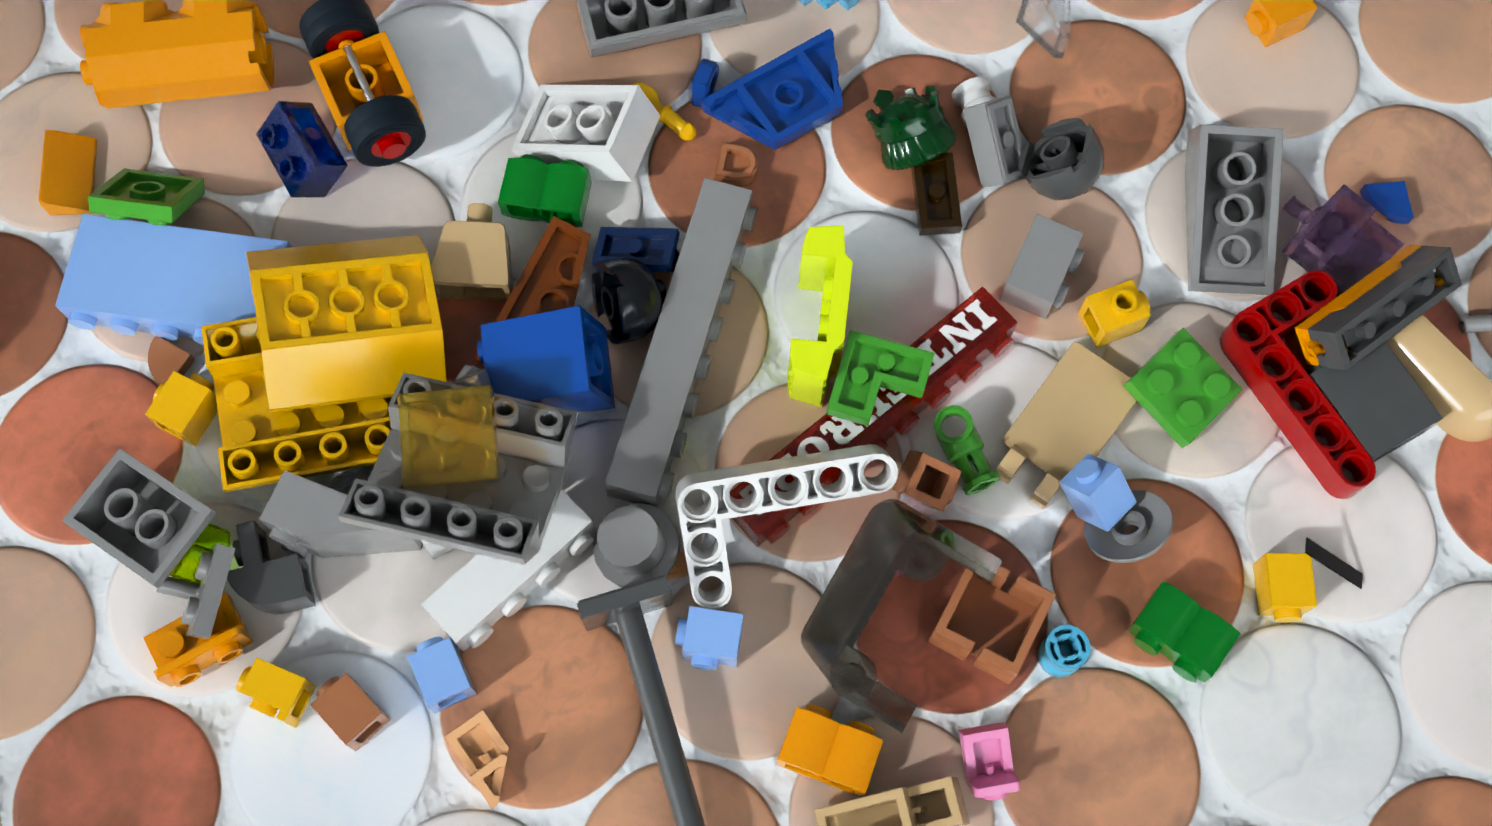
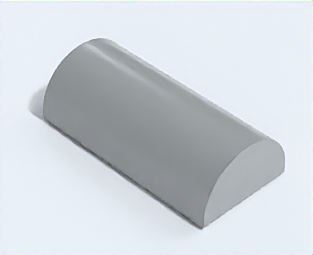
[576,0,747,58]

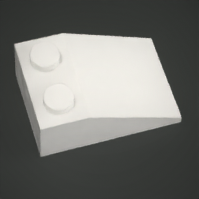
[511,85,660,182]

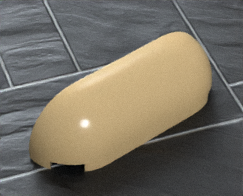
[1386,315,1492,442]

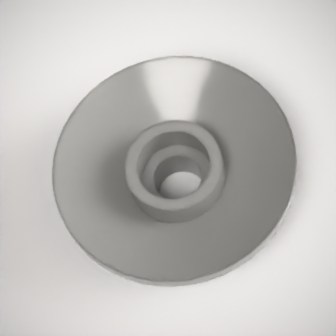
[1084,490,1173,563]

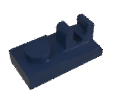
[592,227,680,273]

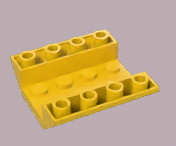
[246,235,447,413]
[201,317,392,492]

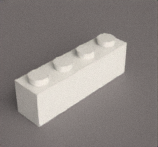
[421,489,596,652]

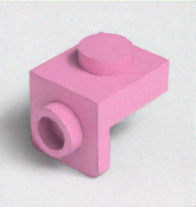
[959,722,1021,801]

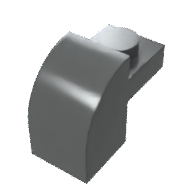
[227,520,316,614]

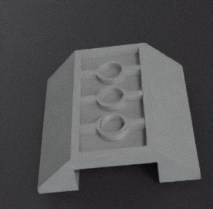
[338,372,577,565]

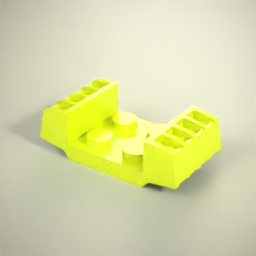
[787,225,853,407]

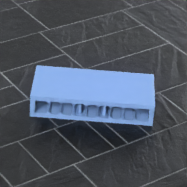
[55,214,292,345]

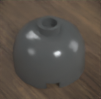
[1019,118,1104,201]

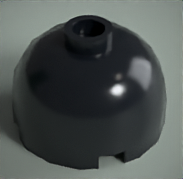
[592,258,667,344]

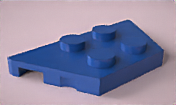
[701,28,843,150]

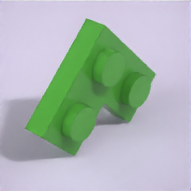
[826,330,934,426]

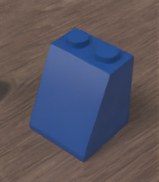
[477,305,615,412]

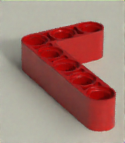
[1220,271,1376,499]

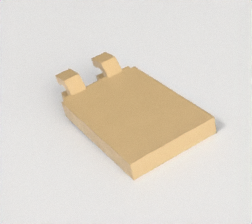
[996,340,1137,509]

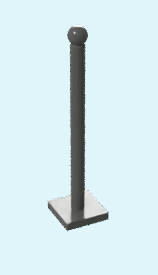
[577,575,705,826]

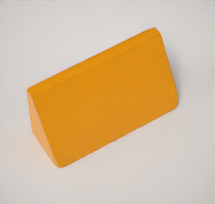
[39,130,97,216]

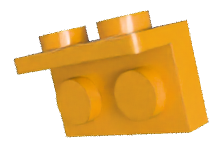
[143,593,253,687]

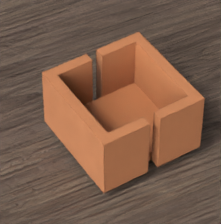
[928,552,1056,684]

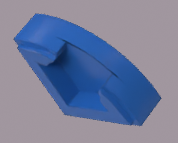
[1360,181,1414,224]

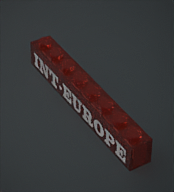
[730,286,1018,548]

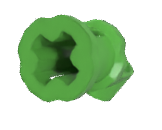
[934,405,1001,495]

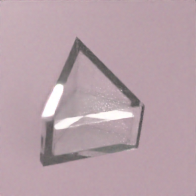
[1016,0,1070,58]

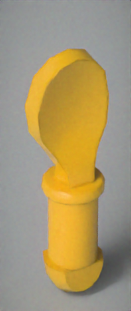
[632,83,696,141]

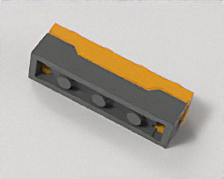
[1295,245,1462,371]

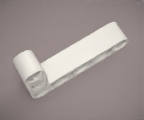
[676,444,898,610]

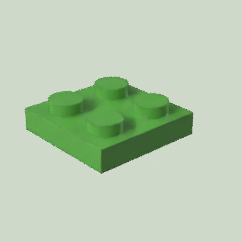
[88,168,205,225]
[1123,327,1242,448]

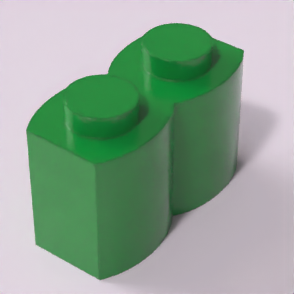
[498,154,592,227]
[1128,581,1241,683]

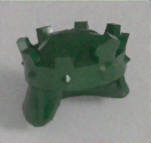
[865,85,956,170]

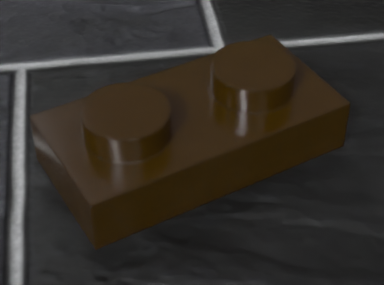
[911,152,962,236]

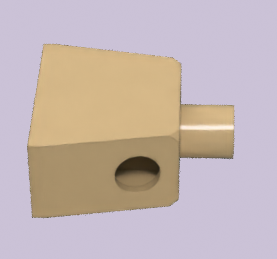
[431,203,513,302]

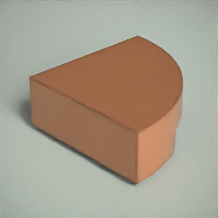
[148,336,195,385]

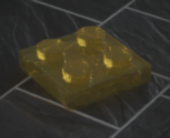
[397,385,500,488]

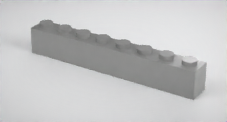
[605,178,758,508]

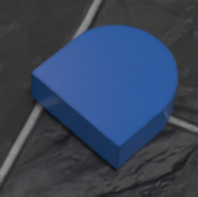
[692,58,719,108]

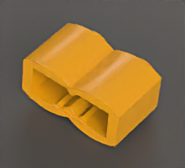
[776,704,884,797]

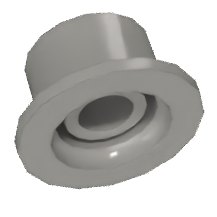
[593,503,680,587]

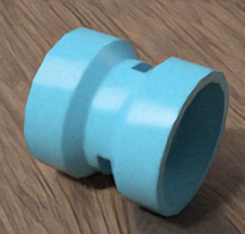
[1037,625,1091,678]

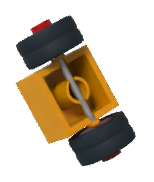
[299,0,426,167]

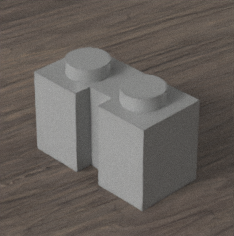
[999,214,1085,319]

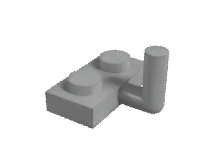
[156,544,235,639]

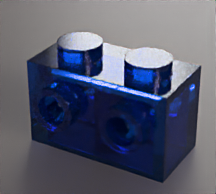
[256,101,348,198]

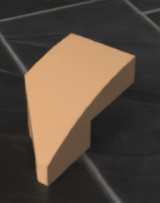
[444,709,509,809]

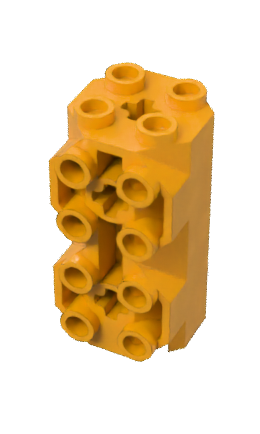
[80,0,275,109]

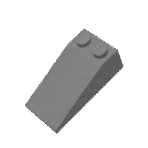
[1185,125,1284,295]

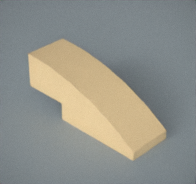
[814,776,970,826]

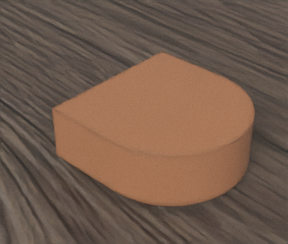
[714,142,758,187]

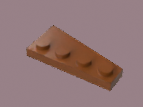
[476,216,591,364]

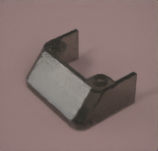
[801,499,1003,733]

